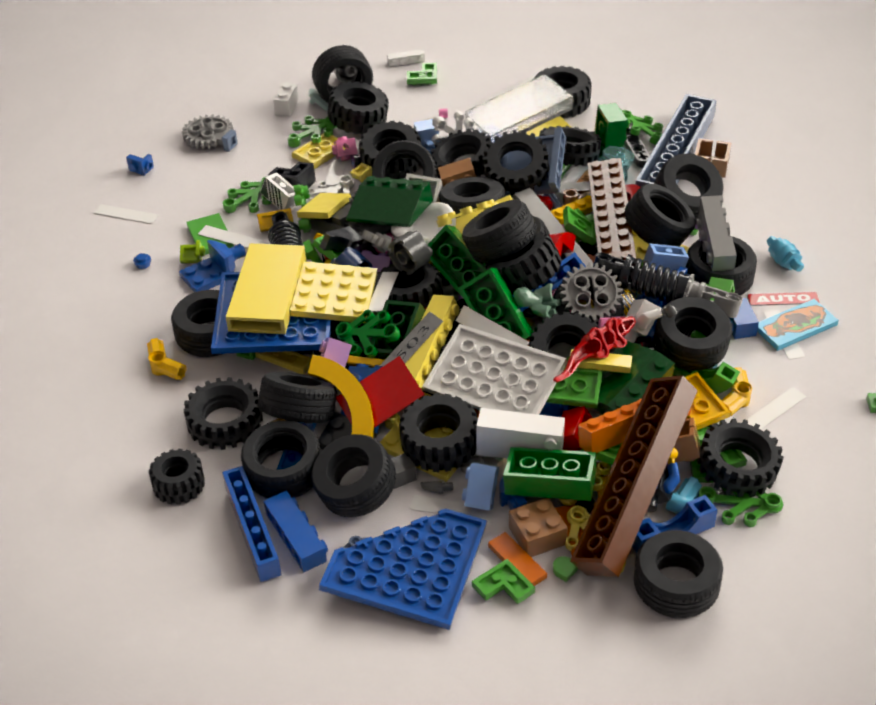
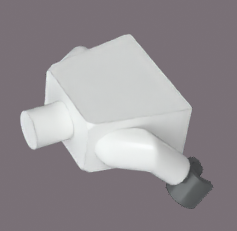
[625,299,677,343]

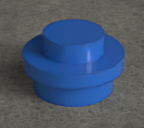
[133,253,151,269]

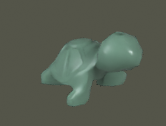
[513,283,561,319]

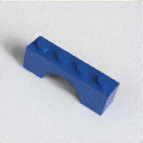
[632,495,718,553]

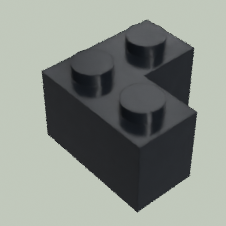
[268,162,316,188]

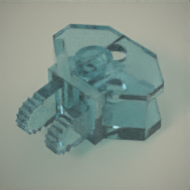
[598,146,635,182]

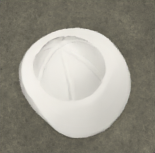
[391,202,456,245]

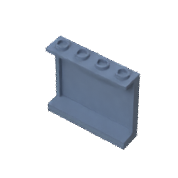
[500,127,566,197]

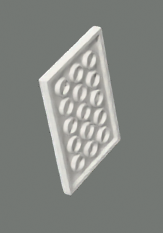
[422,324,567,415]

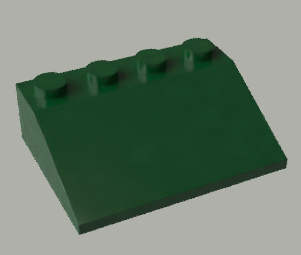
[346,176,433,227]
[594,341,675,415]

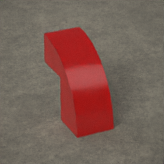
[548,232,576,256]

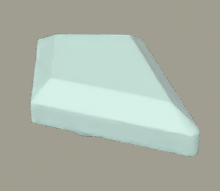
[308,88,328,111]

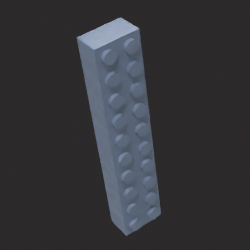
[635,94,717,187]

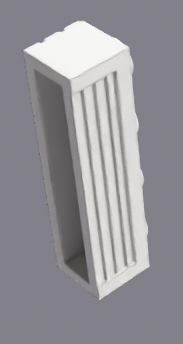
[387,49,425,67]

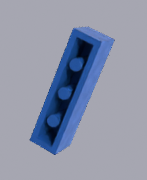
[264,491,328,573]

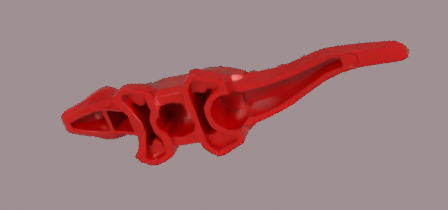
[553,316,636,382]

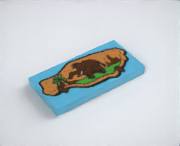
[757,299,839,351]

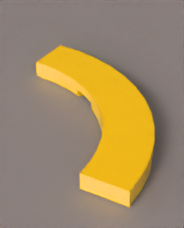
[308,355,374,438]

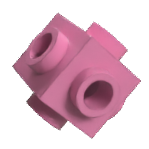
[332,136,358,161]

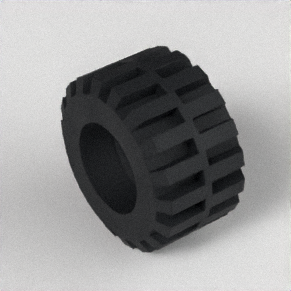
[149,449,205,505]

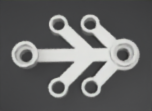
[431,111,474,145]
[306,175,355,203]

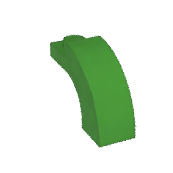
[673,362,740,394]

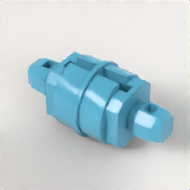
[767,236,804,272]

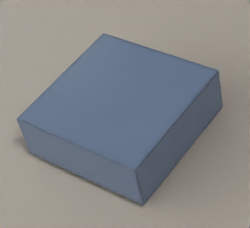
[222,129,238,152]

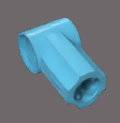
[666,477,702,514]

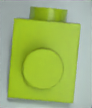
[180,240,205,264]

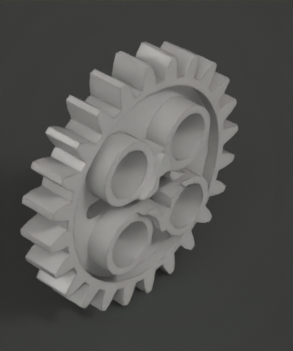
[182,114,234,150]
[361,230,396,255]
[560,262,623,323]

